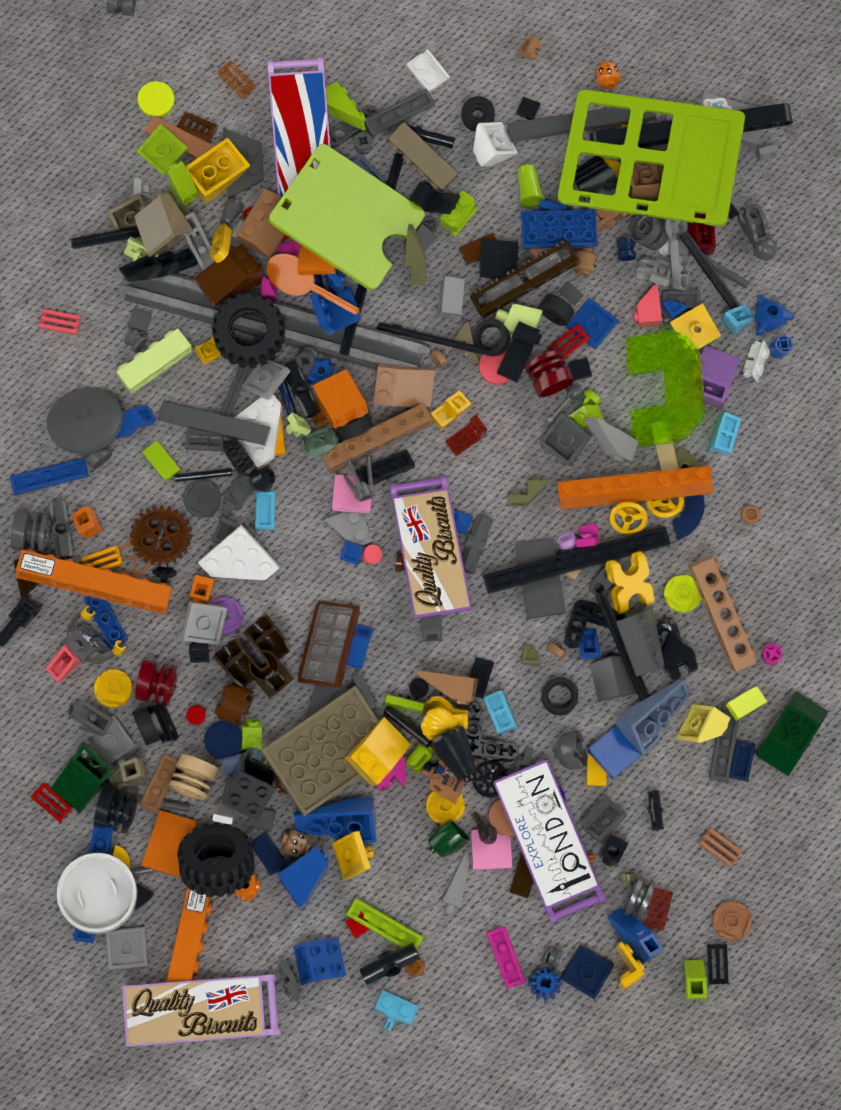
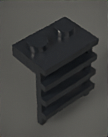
[574,156,618,203]

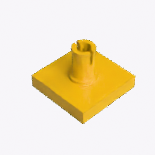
[670,303,721,355]
[332,831,374,881]

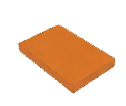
[141,810,197,878]

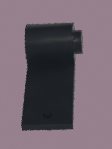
[408,181,461,215]
[497,321,543,383]

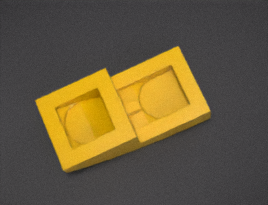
[430,390,472,430]

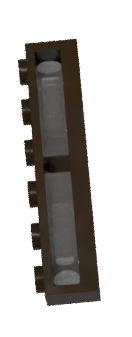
[470,241,581,319]

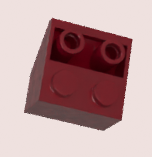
[687,213,716,255]

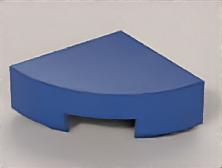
[661,300,688,320]

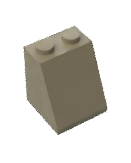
[134,193,193,257]

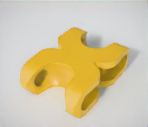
[606,551,654,614]

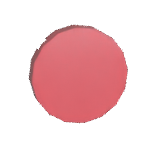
[479,348,510,385]

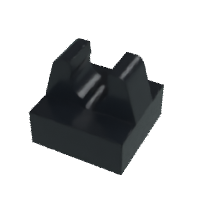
[189,642,210,663]

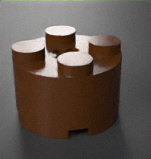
[214,683,255,727]

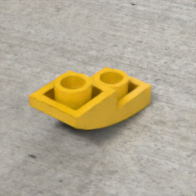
[194,334,237,365]

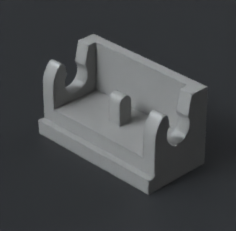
[437,276,465,319]

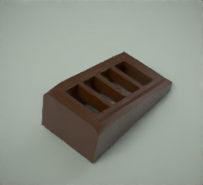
[176,112,218,143]

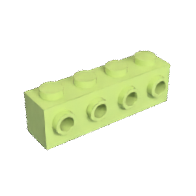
[117,329,192,395]

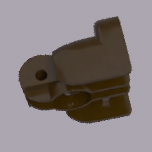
[212,614,294,699]

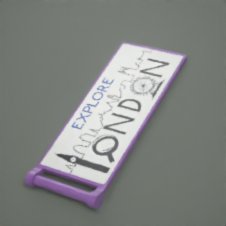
[493,760,606,924]

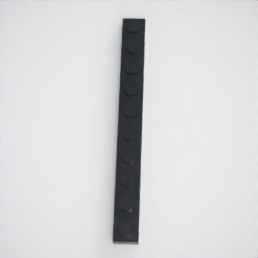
[482,526,671,595]

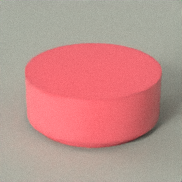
[362,545,382,564]

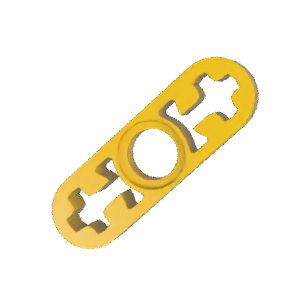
[210,223,232,263]

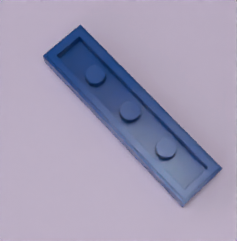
[10,458,89,496]

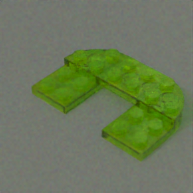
[626,330,706,448]

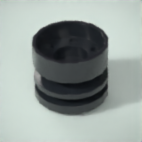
[93,786,137,834]

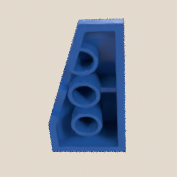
[294,797,376,843]

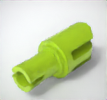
[405,743,433,774]

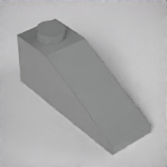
[184,212,215,271]
[585,418,639,464]

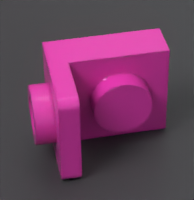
[576,524,600,547]

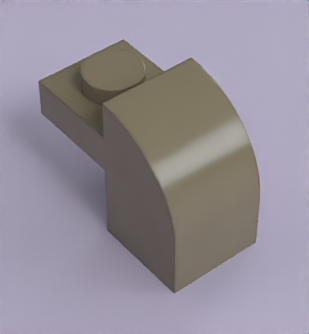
[109,758,147,791]

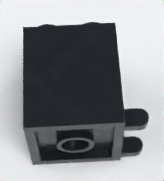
[222,748,277,821]

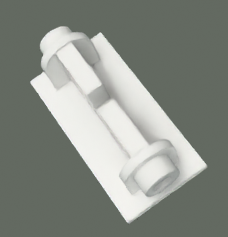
[742,340,770,382]

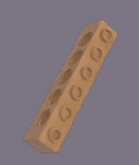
[687,556,757,672]

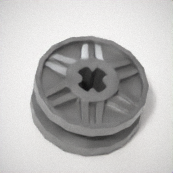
[624,876,656,921]

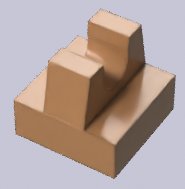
[517,36,543,60]

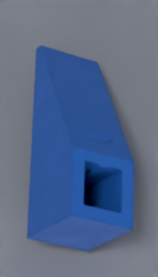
[607,908,664,965]

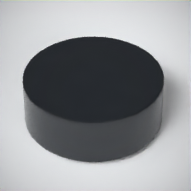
[409,679,429,699]

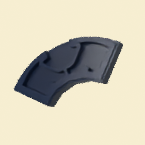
[672,495,705,541]

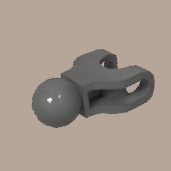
[737,204,777,261]

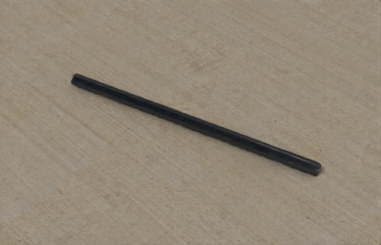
[339,153,403,356]

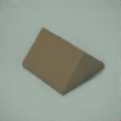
[106,193,145,243]

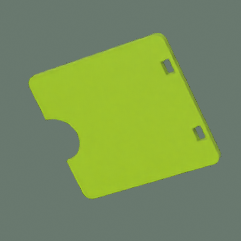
[268,144,425,290]

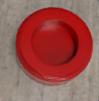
[186,706,206,726]

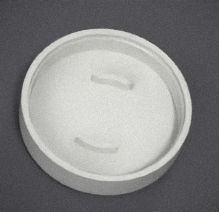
[57,853,137,934]

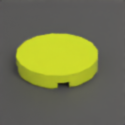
[137,81,175,118]
[663,575,701,613]

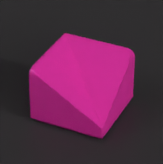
[261,277,277,301]

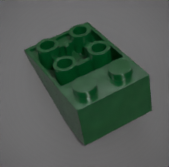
[51,743,118,813]

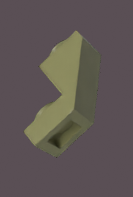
[508,477,547,507]

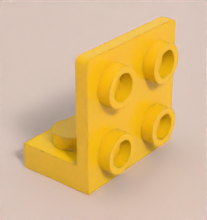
[616,941,645,992]

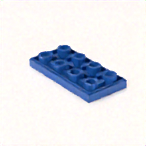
[521,209,598,249]

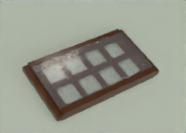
[298,601,360,688]

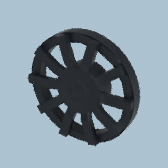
[472,761,508,798]

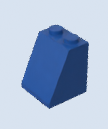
[277,847,329,911]

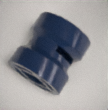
[617,238,636,261]

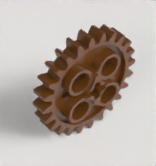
[129,505,192,567]

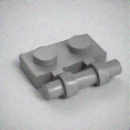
[636,255,672,287]

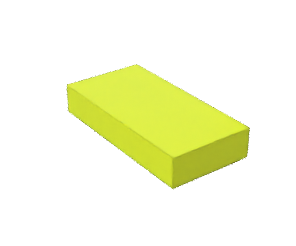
[726,686,767,721]

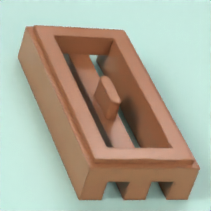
[699,828,742,867]

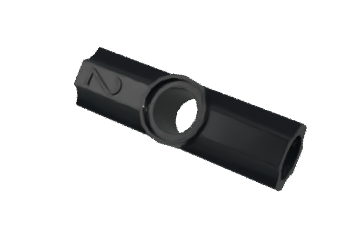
[285,361,320,419]
[360,943,420,985]

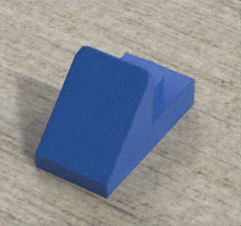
[579,629,601,660]

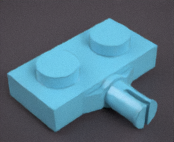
[374,990,419,1031]

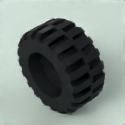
[212,292,285,368]
[177,823,254,897]

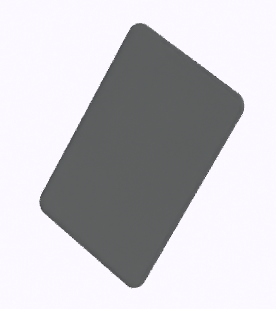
[558,281,584,305]

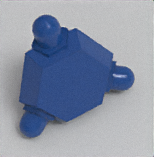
[756,295,794,336]

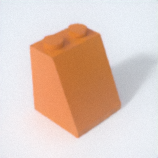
[312,369,369,429]

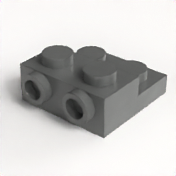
[539,412,592,466]

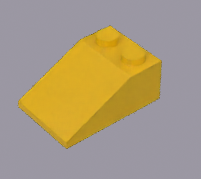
[186,137,250,205]
[344,717,411,786]

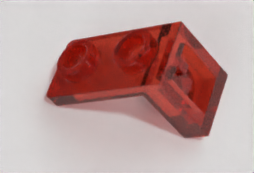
[445,415,487,456]

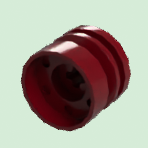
[525,350,574,398]
[135,660,177,706]

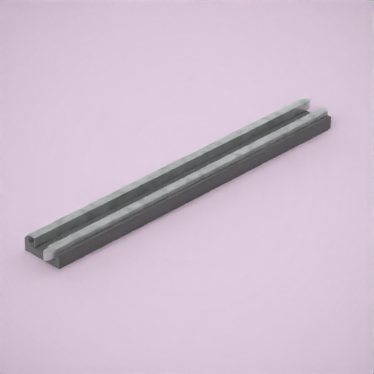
[119,274,430,370]

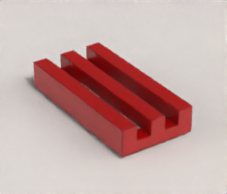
[549,324,590,359]
[31,782,73,823]

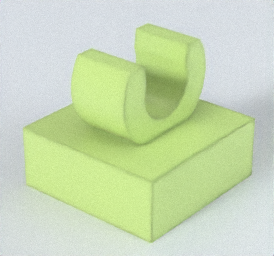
[286,413,312,437]

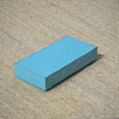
[255,491,275,530]

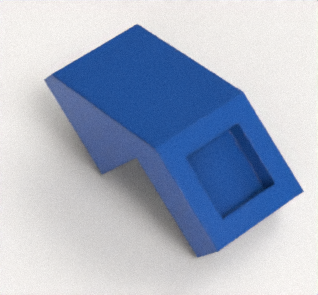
[116,405,156,439]
[347,624,374,669]

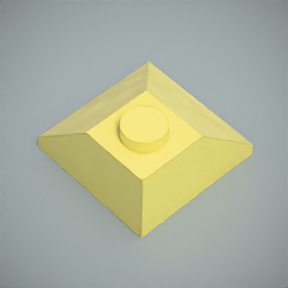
[676,704,730,743]

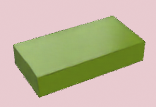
[142,441,181,482]
[385,695,425,714]

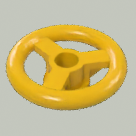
[646,497,684,518]
[609,502,648,535]

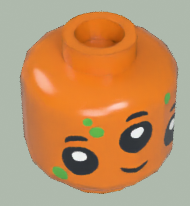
[595,61,621,90]

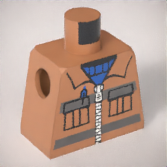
[422,760,465,804]

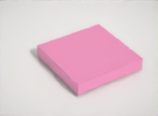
[332,474,371,514]
[471,829,512,870]

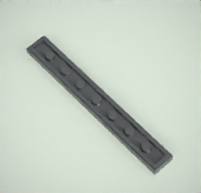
[507,107,656,142]

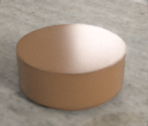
[430,349,447,369]
[741,505,761,525]
[547,642,566,660]

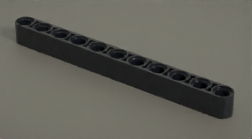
[589,103,793,148]

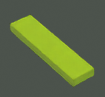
[346,898,424,949]

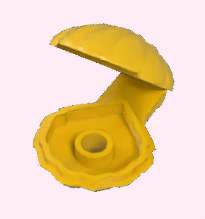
[421,696,468,741]

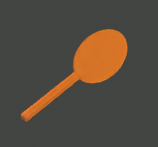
[267,254,359,315]

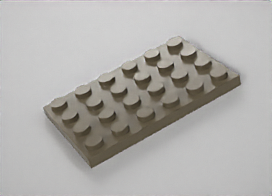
[260,686,379,816]

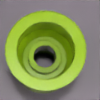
[517,164,545,207]

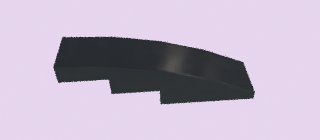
[119,249,198,282]

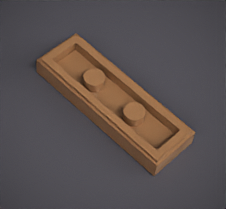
[139,754,179,814]

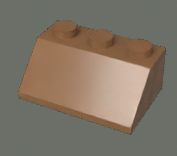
[237,188,290,259]

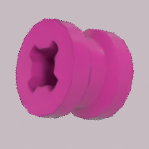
[762,644,783,665]

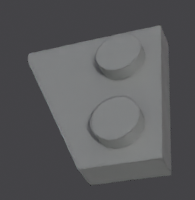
[325,512,373,546]

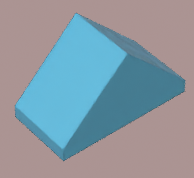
[722,304,756,336]

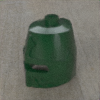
[428,819,470,858]

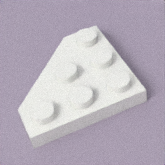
[234,394,283,468]
[198,525,280,580]

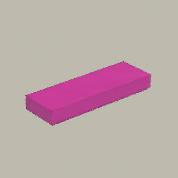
[486,926,526,989]

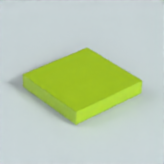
[136,123,189,176]

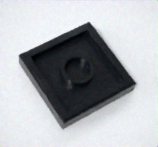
[479,240,518,279]

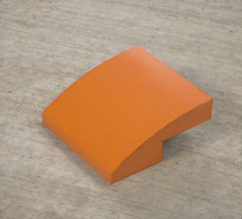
[297,245,336,275]

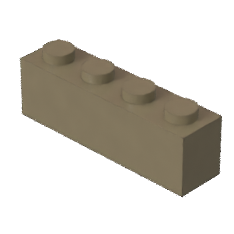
[388,122,458,191]

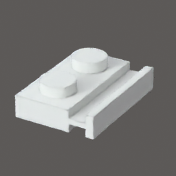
[406,49,450,93]

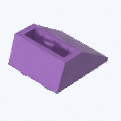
[686,345,740,409]

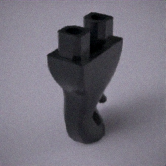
[656,619,698,681]

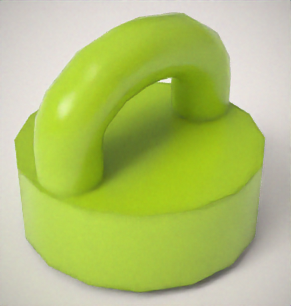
[582,389,601,406]

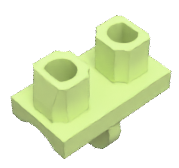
[124,237,159,261]

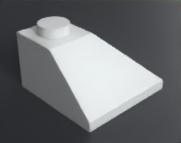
[473,122,518,167]

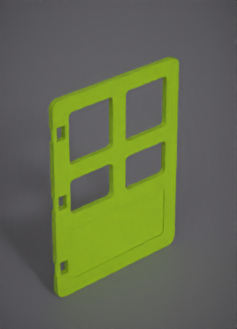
[558,90,745,227]

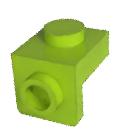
[242,719,263,750]

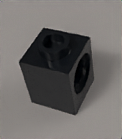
[599,834,629,867]

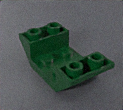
[755,691,828,776]

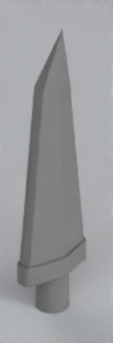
[442,849,470,916]

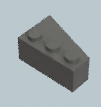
[616,608,664,676]

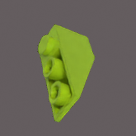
[325,81,366,131]
[167,161,198,206]

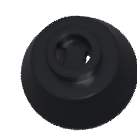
[250,467,275,492]

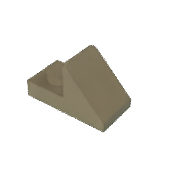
[452,322,480,365]

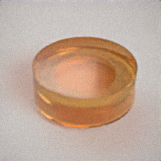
[405,958,425,977]

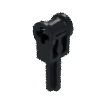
[0,595,42,647]

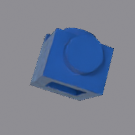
[307,359,334,385]

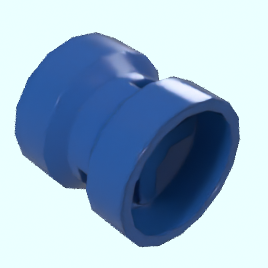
[769,335,793,358]

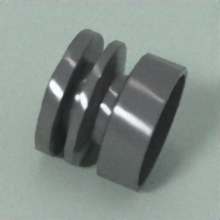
[11,509,52,554]

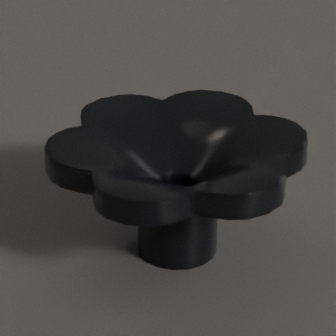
[152,567,177,584]

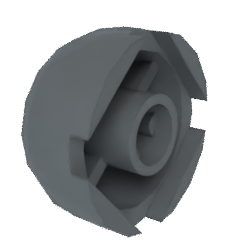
[553,730,587,770]

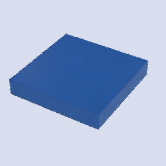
[566,298,619,350]
[587,726,641,780]

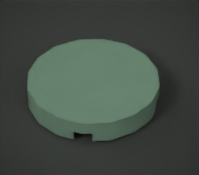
[300,428,338,456]

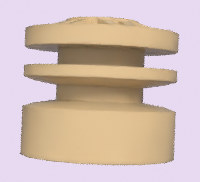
[168,754,219,801]

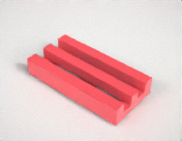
[39,309,81,335]

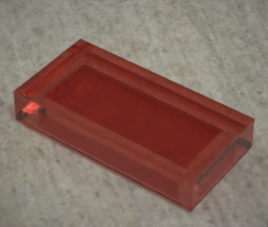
[645,888,673,931]

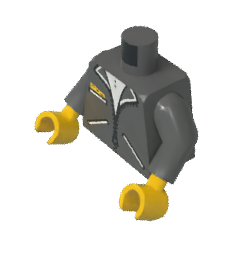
[65,606,126,665]

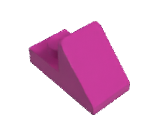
[375,756,406,792]

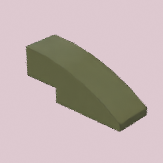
[404,224,427,286]

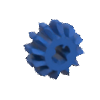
[528,967,562,1001]

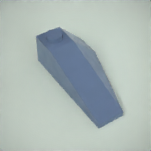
[616,679,690,755]

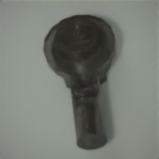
[471,812,497,845]

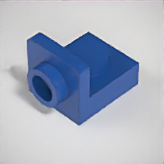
[539,200,568,211]

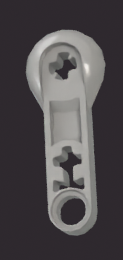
[664,219,690,291]

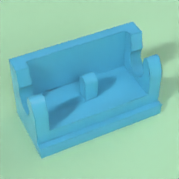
[707,412,742,456]
[484,690,519,734]

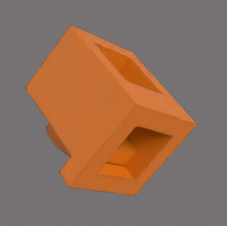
[71,506,103,539]
[189,575,215,604]

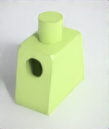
[495,304,543,338]

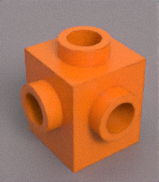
[235,875,260,901]

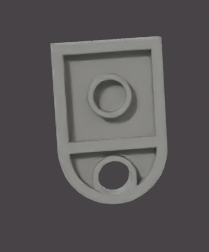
[73,715,136,764]

